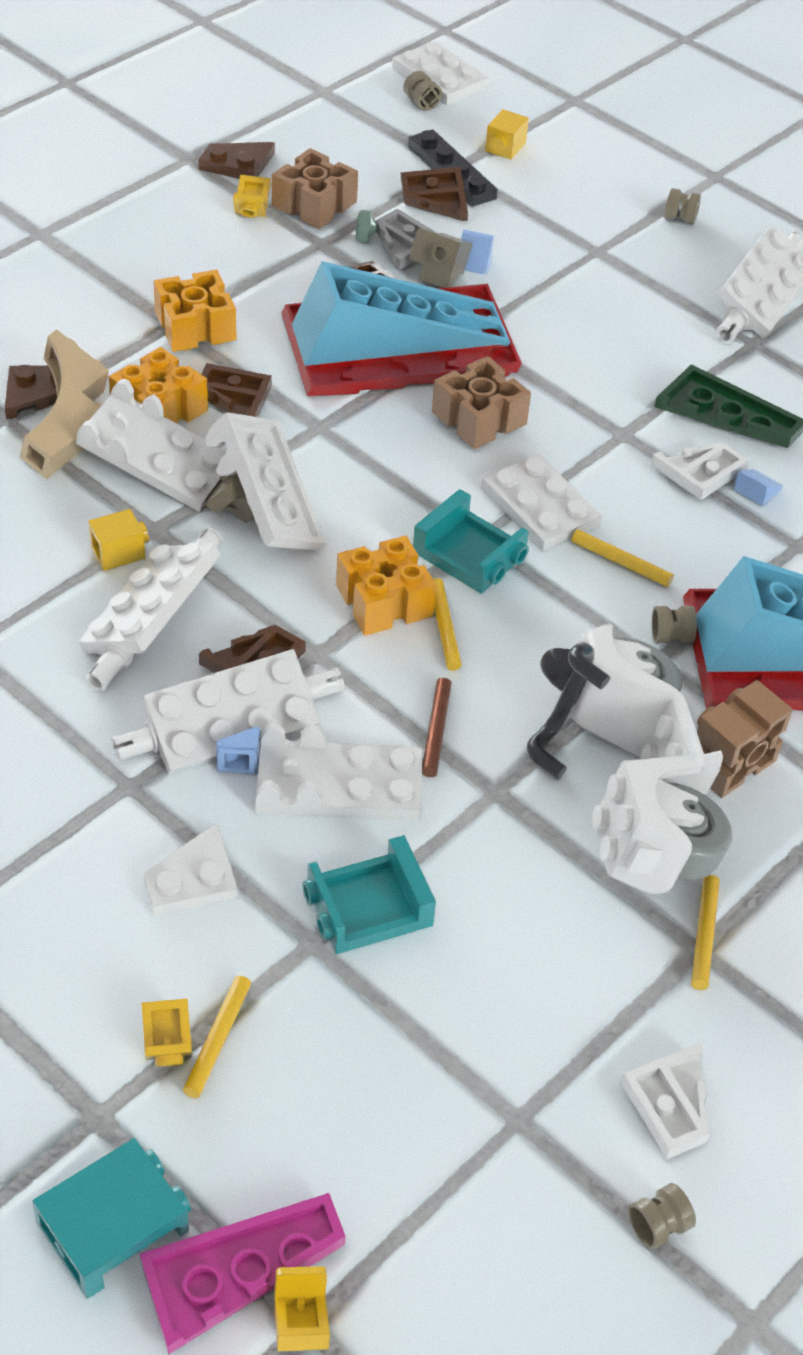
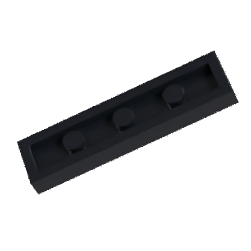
[408,129,498,207]

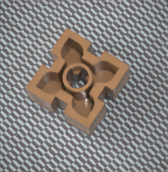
[272,148,358,229]
[432,356,531,449]
[697,680,793,798]

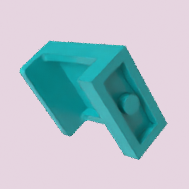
[413,489,529,594]
[302,835,436,954]
[32,1137,191,1299]

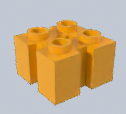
[153,269,237,352]
[108,346,208,424]
[336,535,436,636]

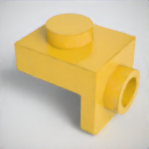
[233,175,271,218]
[141,998,192,1067]
[273,1266,330,1351]

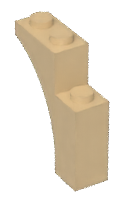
[20,329,109,479]

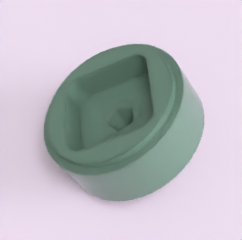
[356,210,377,243]

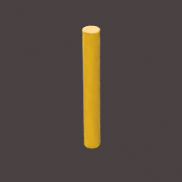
[571,529,674,587]
[433,578,462,671]
[691,875,720,990]
[183,975,251,1098]

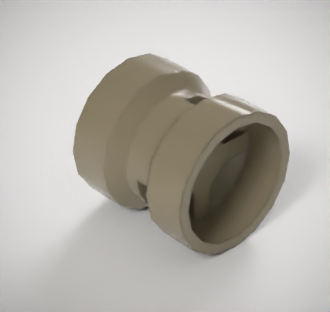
[403,71,442,111]
[664,188,702,225]
[652,606,697,643]
[628,1183,696,1250]

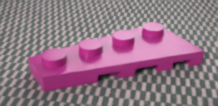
[140,1193,346,1355]

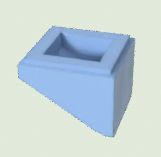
[461,230,494,274]
[734,469,783,506]
[216,727,260,774]

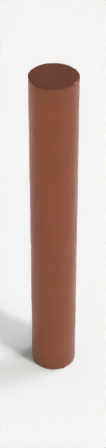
[422,678,452,777]

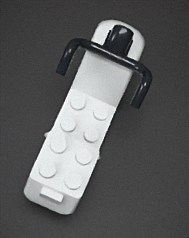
[527,623,732,894]

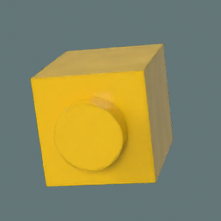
[485,109,529,160]
[88,509,149,571]

